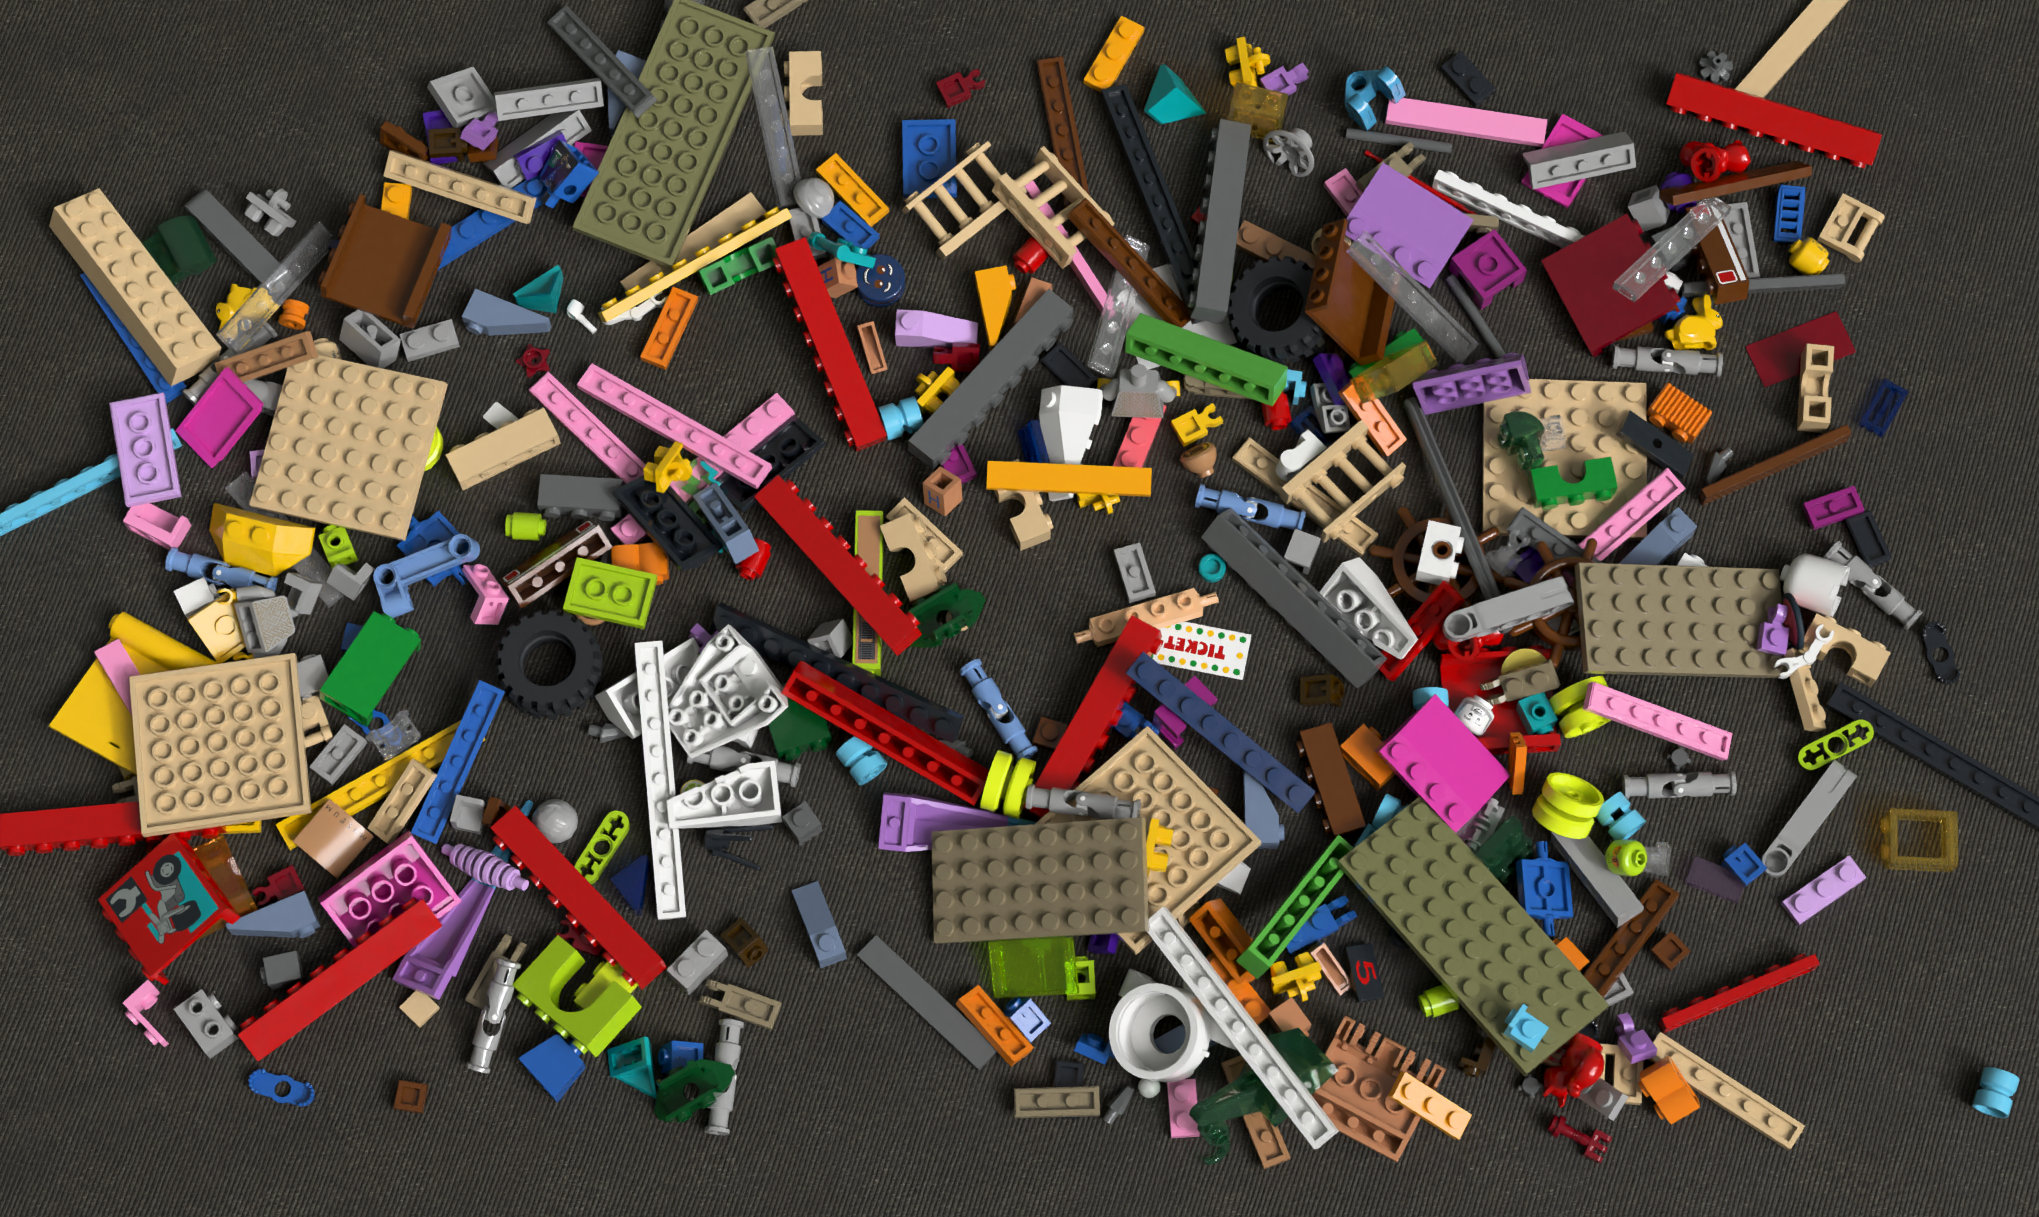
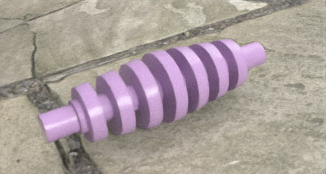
[441,844,529,891]

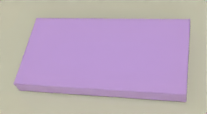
[109,392,182,507]

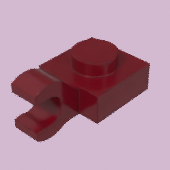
[933,342,980,372]

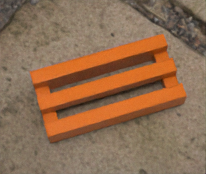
[1507,732,1527,795]

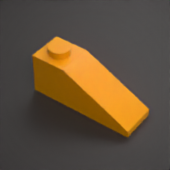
[975,266,1016,352]

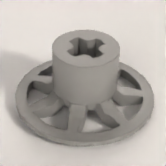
[1263,128,1314,177]

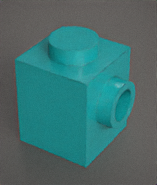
[1515,692,1558,735]

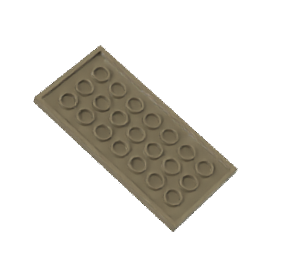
[1574,563,1788,678]
[932,817,1149,944]

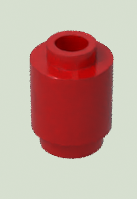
[1013,237,1050,274]
[1261,391,1292,430]
[736,538,771,581]

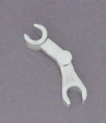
[601,291,668,325]
[1773,624,1834,679]

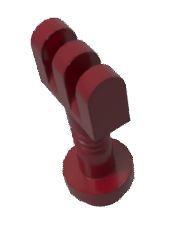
[1547,1115,1612,1164]

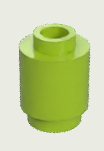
[505,512,546,541]
[1418,985,1459,1018]

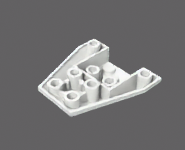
[668,624,788,758]

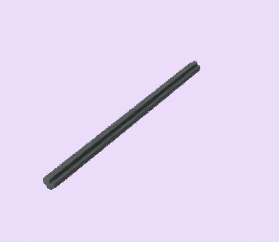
[1403,397,1513,634]

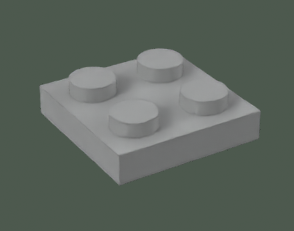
[427,66,495,128]

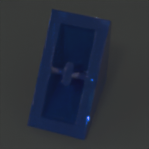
[610,855,650,916]

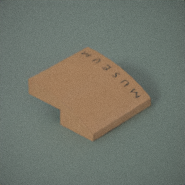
[293,799,374,879]

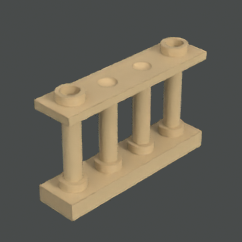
[902,141,1028,260]
[992,146,1115,269]
[1279,420,1406,543]

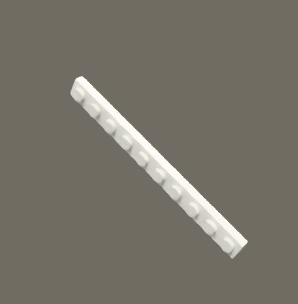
[1432,170,1683,294]
[635,641,686,920]
[1148,907,1339,1149]

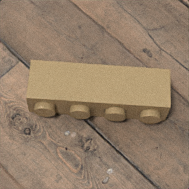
[446,408,561,490]

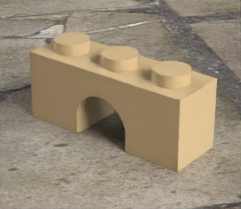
[784,51,823,136]
[1797,344,1834,433]
[994,459,1053,551]
[880,513,947,602]
[1801,614,1891,688]

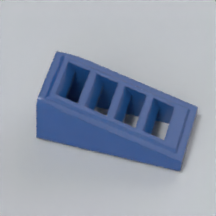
[1773,185,1805,244]

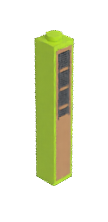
[853,511,884,676]

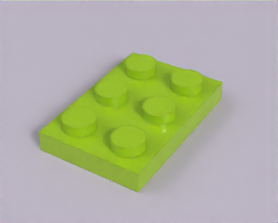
[563,557,658,629]

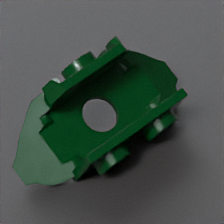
[909,582,986,648]
[654,1059,735,1123]

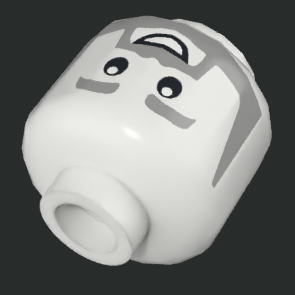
[1454,695,1494,736]

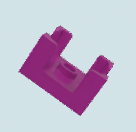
[1449,229,1527,310]
[1152,676,1218,750]

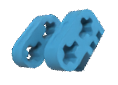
[1345,66,1406,131]

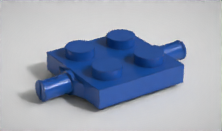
[397,510,469,587]
[1516,841,1573,937]

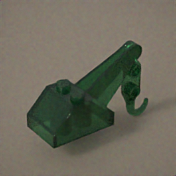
[1189,1028,1338,1165]

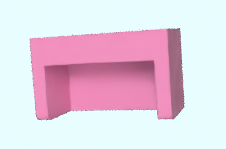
[123,503,192,550]

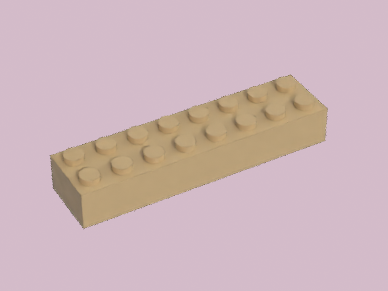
[49,188,221,386]

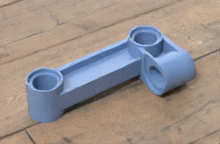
[373,534,480,618]

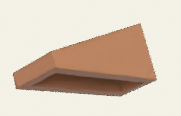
[1015,277,1052,325]
[856,321,888,374]
[1305,941,1352,995]

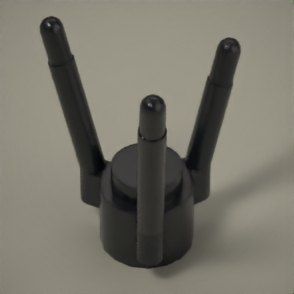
[705,824,774,870]

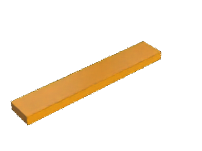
[986,461,1152,497]

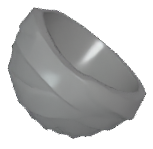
[793,178,834,218]
[532,799,578,843]

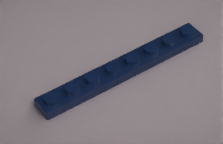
[1125,651,1316,813]

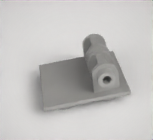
[1456,798,1505,858]

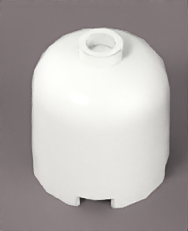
[1780,554,1850,617]

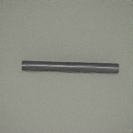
[1346,128,1453,154]
[1446,274,1506,359]

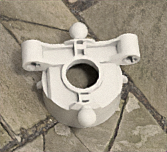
[1109,969,1237,1098]

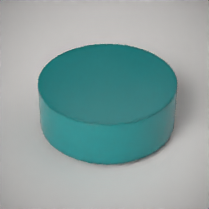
[1198,554,1226,583]

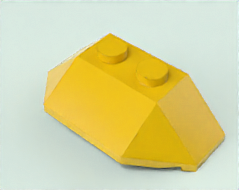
[209,503,315,577]

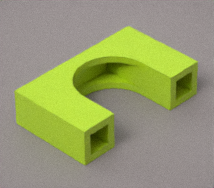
[513,935,642,1058]

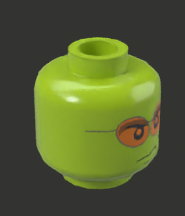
[1605,839,1647,876]

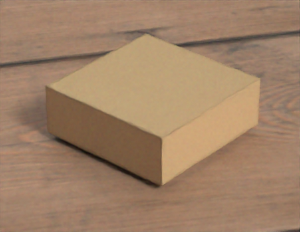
[399,991,440,1028]

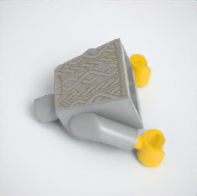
[1097,364,1180,418]
[216,585,299,661]

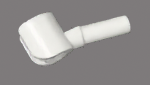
[567,299,597,334]

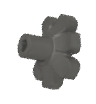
[1699,51,1733,83]

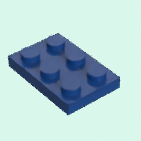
[902,119,957,198]

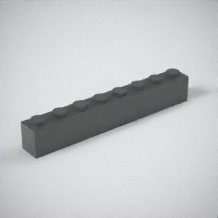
[1187,119,1251,324]
[908,289,1074,470]
[1201,508,1387,688]

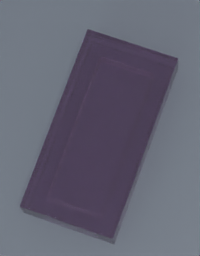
[1685,856,1744,904]

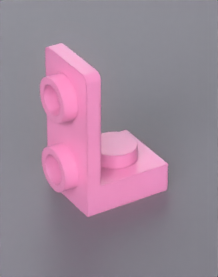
[462,564,509,625]
[123,980,169,1047]

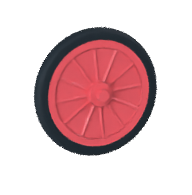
[1782,593,1804,650]

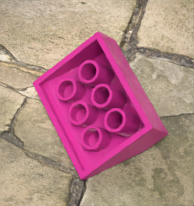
[1375,694,1511,833]
[318,830,462,947]

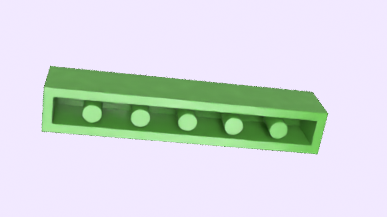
[1125,313,1288,406]
[1236,835,1354,979]

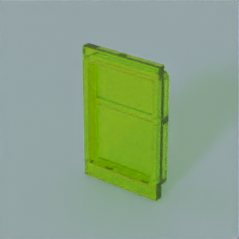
[988,936,1079,998]

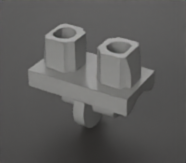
[244,189,297,237]

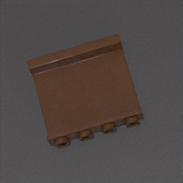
[318,194,452,329]
[1305,218,1400,366]

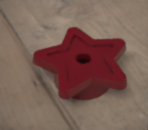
[516,344,550,378]

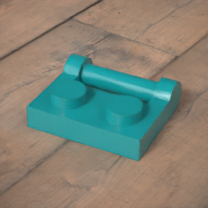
[808,232,876,268]

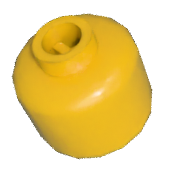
[1788,237,1829,276]

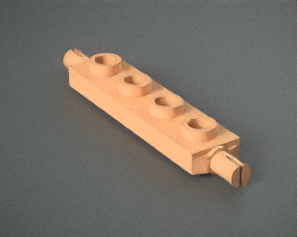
[1074,588,1219,647]

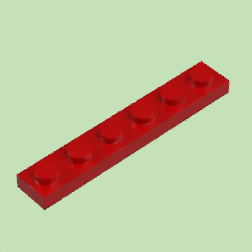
[1658,953,1820,1034]

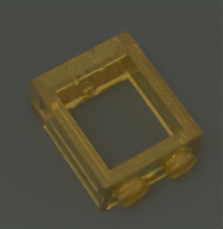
[1229,82,1289,142]
[1350,340,1438,404]
[1881,808,1958,872]

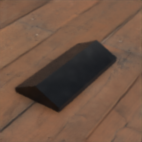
[715,415,826,513]
[612,475,723,571]

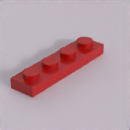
[1379,580,1465,681]

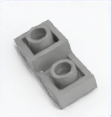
[1310,383,1351,433]

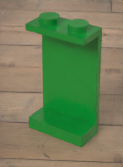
[320,611,421,727]

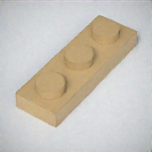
[885,497,963,573]
[1784,648,1826,732]
[368,759,437,844]

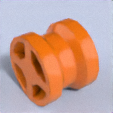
[278,299,309,330]

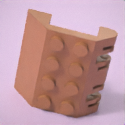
[1306,1015,1446,1163]

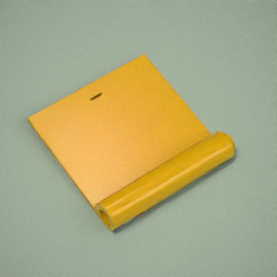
[49,612,219,776]

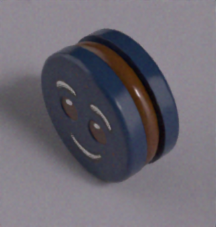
[856,254,905,307]

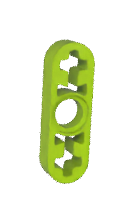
[1798,720,1874,770]
[574,811,630,884]

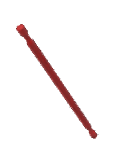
[1364,150,1477,215]

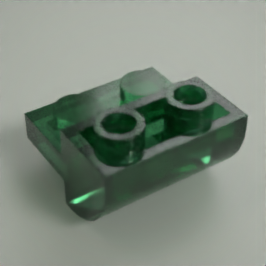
[142,216,217,286]
[1497,411,1545,477]
[1474,815,1534,884]

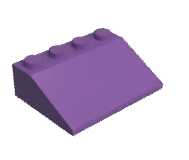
[1345,163,1474,288]
[1413,353,1531,415]

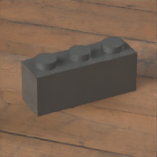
[537,474,624,521]

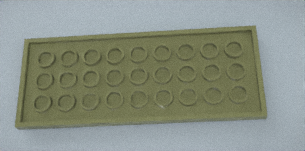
[573,0,775,269]
[1337,796,1609,1077]

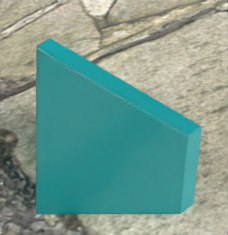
[1144,64,1207,124]
[513,265,564,313]
[607,1037,657,1099]

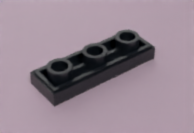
[1616,410,1694,479]

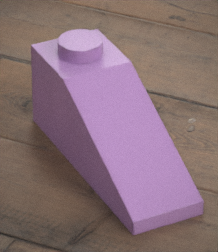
[895,310,978,349]

